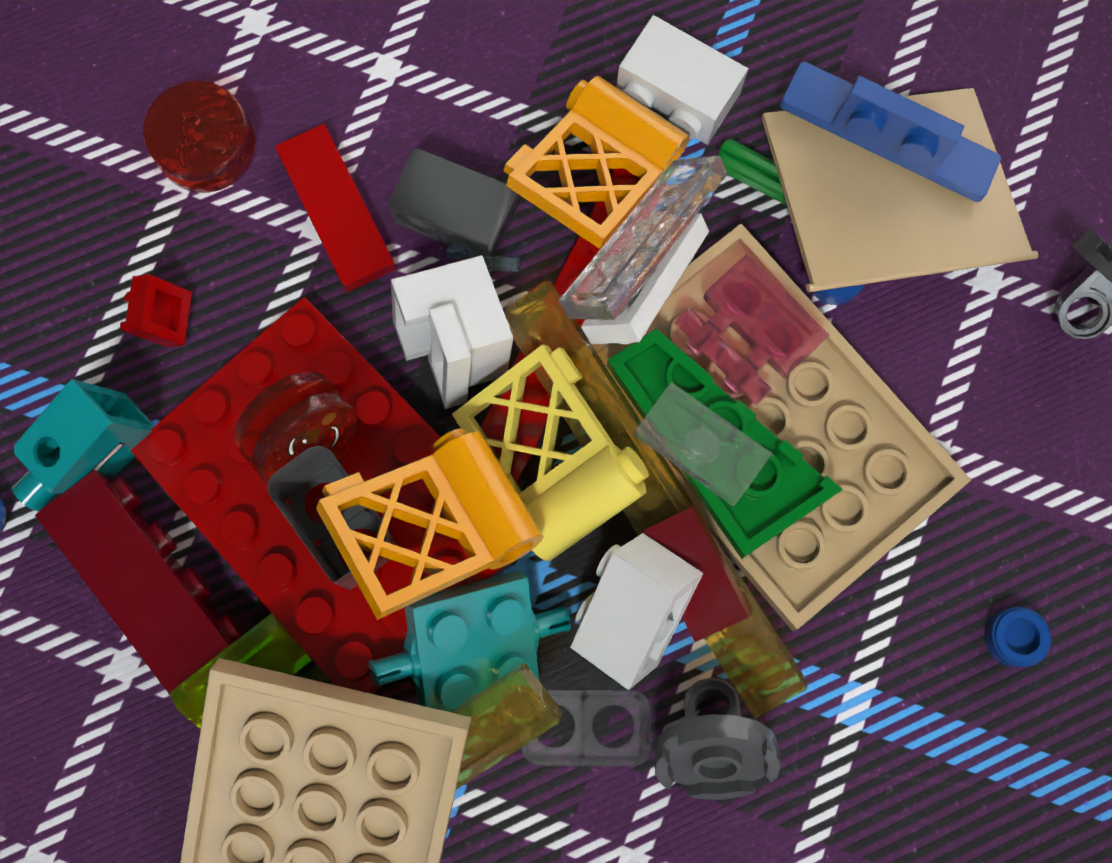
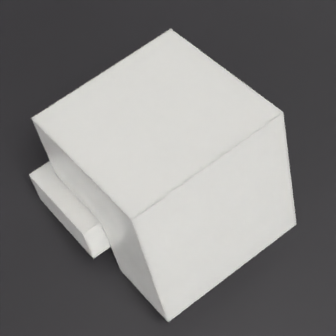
[391,255,513,409]

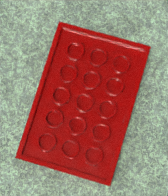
[131,297,513,694]

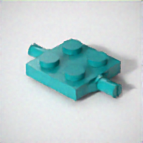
[369,570,571,715]

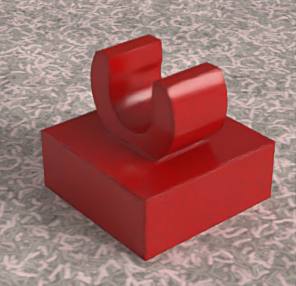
[120,274,192,348]

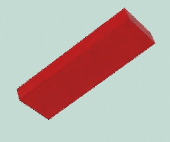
[274,124,397,293]

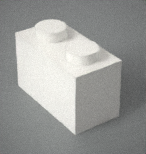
[617,15,749,145]
[570,533,703,690]

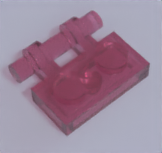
[675,253,829,406]

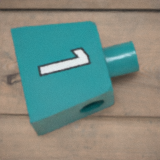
[12,379,155,511]

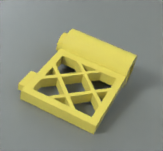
[452,344,649,561]

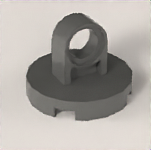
[1054,227,1112,340]
[654,678,781,800]

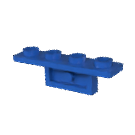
[780,62,1001,202]

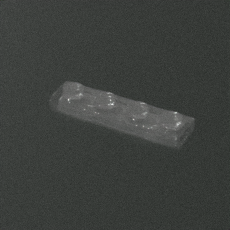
[559,156,728,321]

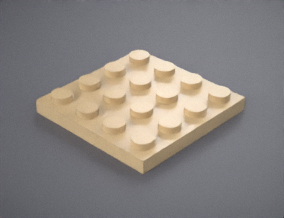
[180,658,472,863]

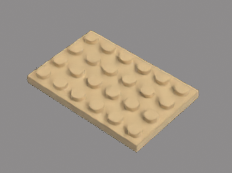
[570,224,971,631]

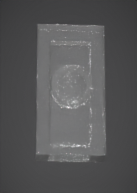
[634,382,772,506]

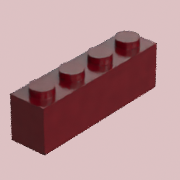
[35,470,252,706]

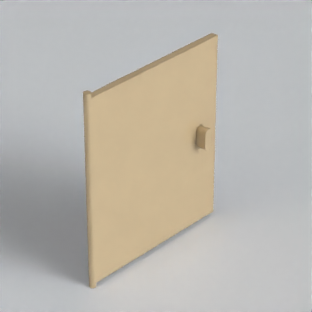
[761,88,1038,292]

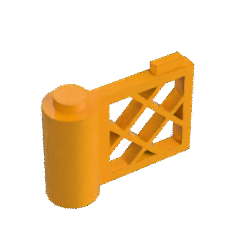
[504,76,690,249]
[316,428,544,620]

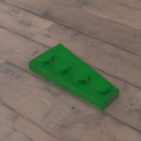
[606,329,843,559]

